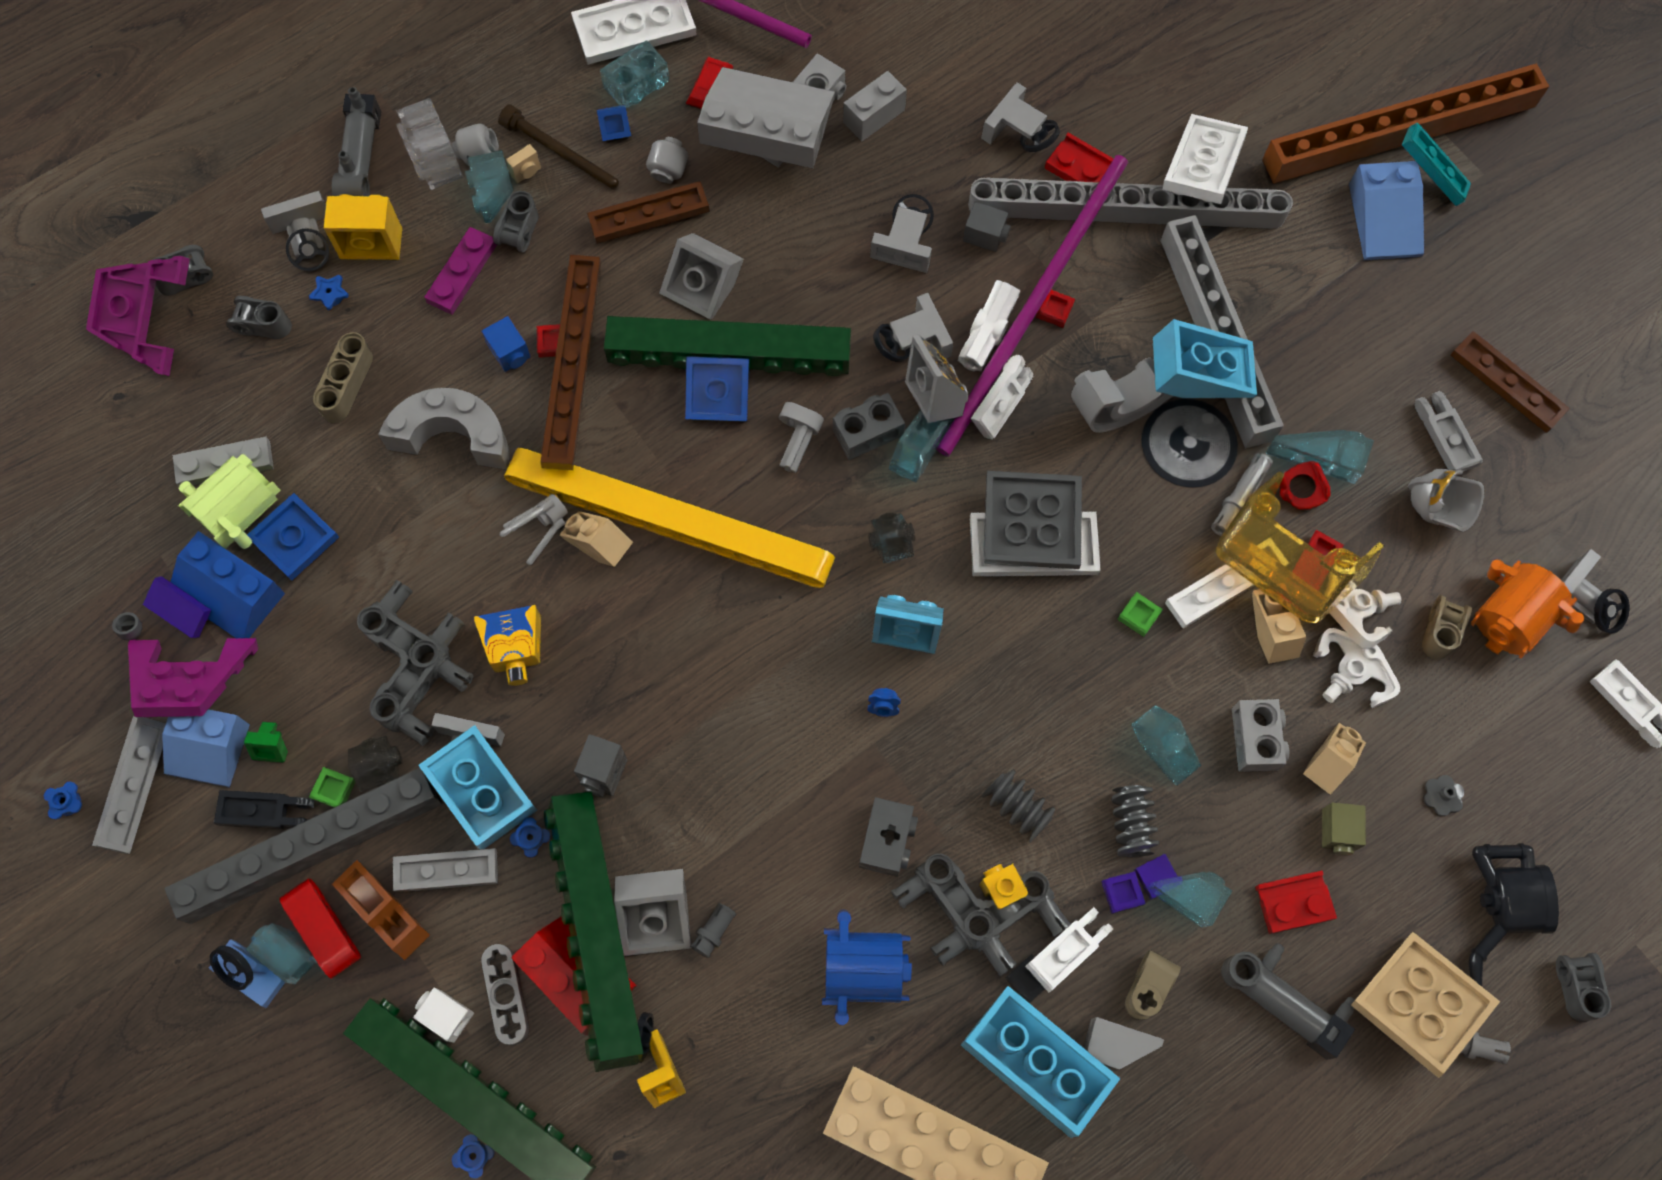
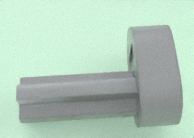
[778,402,824,473]

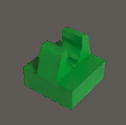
[244,722,288,763]

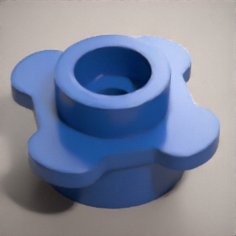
[867,688,901,717]
[44,781,82,820]
[510,817,551,858]
[452,1134,495,1179]

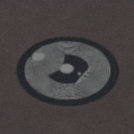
[1142,399,1238,487]

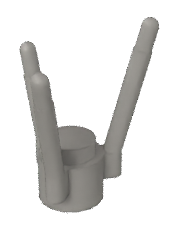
[500,494,568,565]

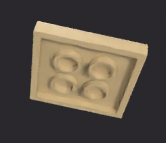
[1351,932,1500,1078]

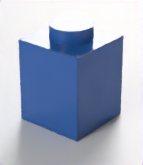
[481,316,531,372]

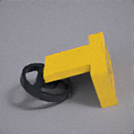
[637,1012,686,1108]

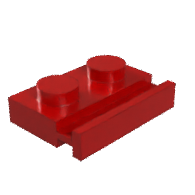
[1044,132,1114,182]
[1255,870,1337,934]

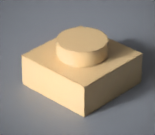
[506,144,541,184]

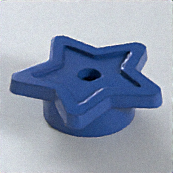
[309,275,349,310]

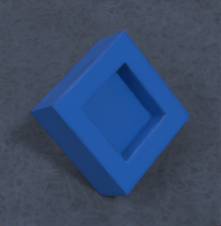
[597,105,631,141]

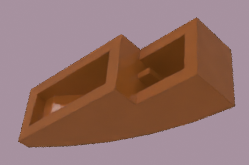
[332,860,430,960]

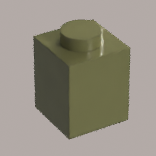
[1322,802,1366,855]

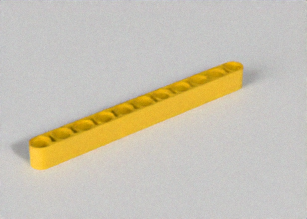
[504,448,835,588]

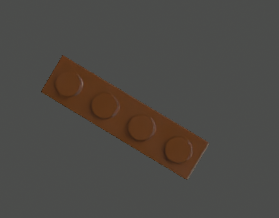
[587,181,710,244]
[1450,331,1570,433]

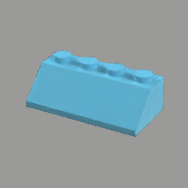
[961,986,1120,1138]

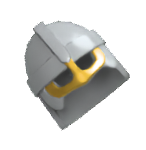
[1408,469,1484,532]

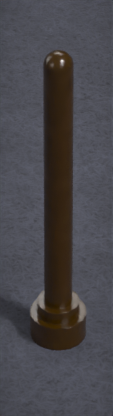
[498,104,619,189]

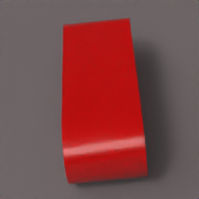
[279,878,362,979]

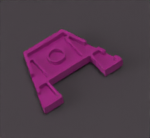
[86,256,190,376]
[128,638,259,717]

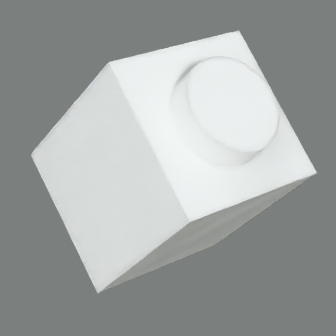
[413,987,474,1043]

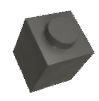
[963,202,1011,252]

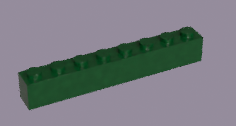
[604,316,851,376]
[544,791,643,1072]
[343,998,596,1180]

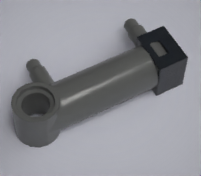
[332,87,381,196]
[1221,943,1355,1060]

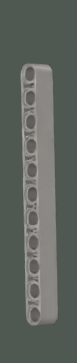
[968,178,1293,229]

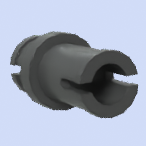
[690,903,736,958]

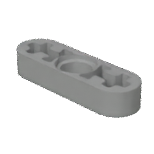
[481,944,529,1045]

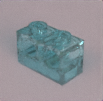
[600,40,669,108]

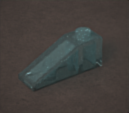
[888,409,953,483]
[1266,430,1374,484]

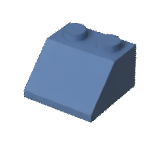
[162,709,250,788]

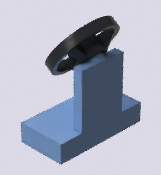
[209,939,288,1008]

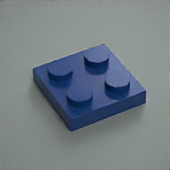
[685,356,749,421]
[247,493,339,581]

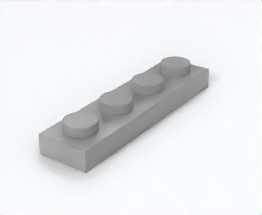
[92,716,166,854]

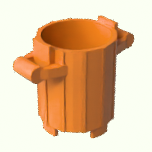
[1471,560,1584,659]

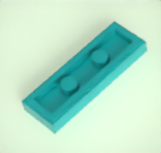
[1402,123,1471,206]

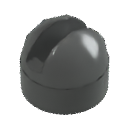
[112,612,142,641]

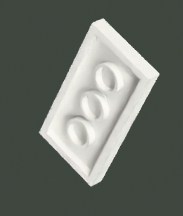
[571,0,697,65]
[1162,114,1248,204]
[970,512,1101,576]

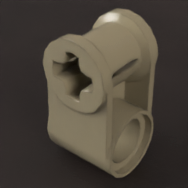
[1422,595,1472,660]
[1125,950,1181,1020]

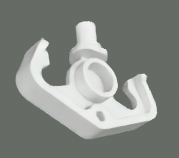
[1328,562,1401,648]
[1313,628,1400,708]

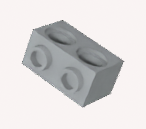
[1232,699,1289,772]

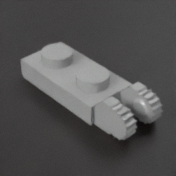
[1415,391,1483,471]

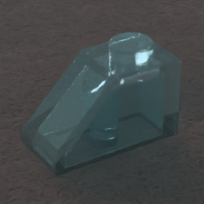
[1146,871,1232,928]

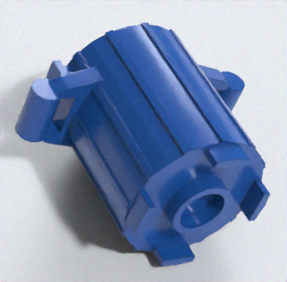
[822,909,912,1025]

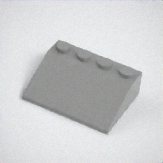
[697,67,835,169]

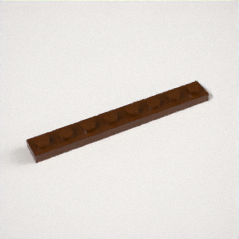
[540,255,601,470]

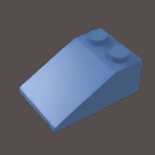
[1349,161,1424,260]

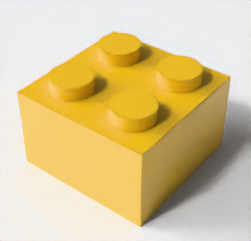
[324,194,402,260]

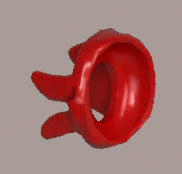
[1280,461,1331,510]

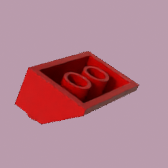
[511,916,637,1036]

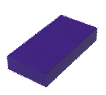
[143,576,211,639]

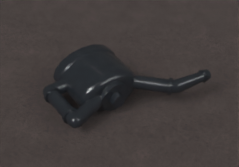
[1469,843,1559,986]

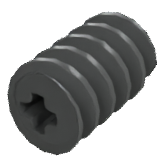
[981,769,1055,843]
[1111,785,1160,857]

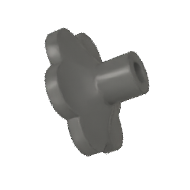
[1423,775,1464,816]

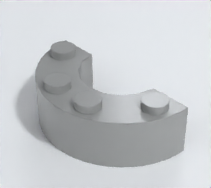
[1071,357,1173,433]
[379,388,509,470]

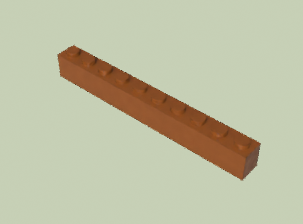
[1262,63,1550,184]

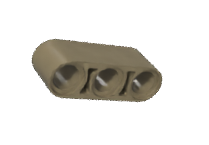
[313,332,373,423]

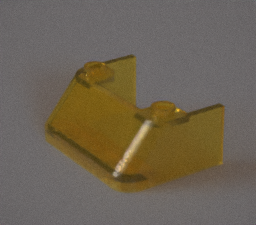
[1216,471,1385,623]

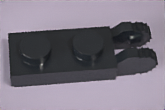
[214,790,315,829]

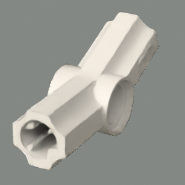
[958,280,1021,372]

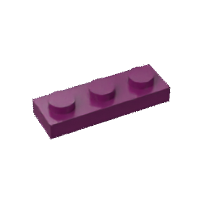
[424,227,497,315]

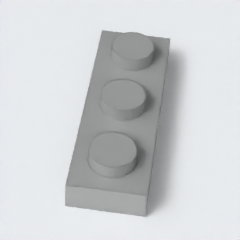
[173,436,274,486]
[393,848,498,892]

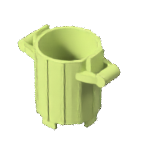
[178,454,281,549]

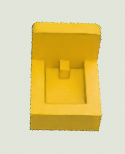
[979,864,1028,909]

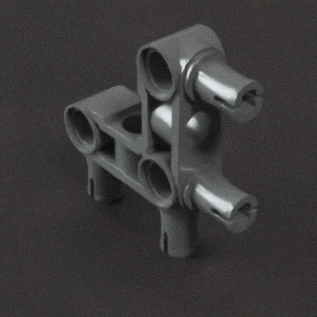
[357,580,473,746]
[891,854,1071,977]

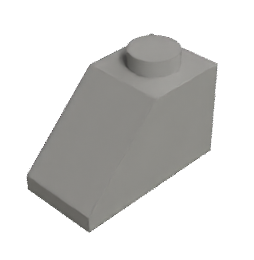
[1083,1017,1164,1071]

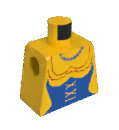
[474,605,541,686]

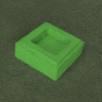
[1117,592,1163,637]
[309,767,356,808]

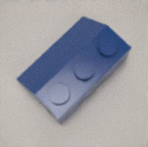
[171,531,285,638]

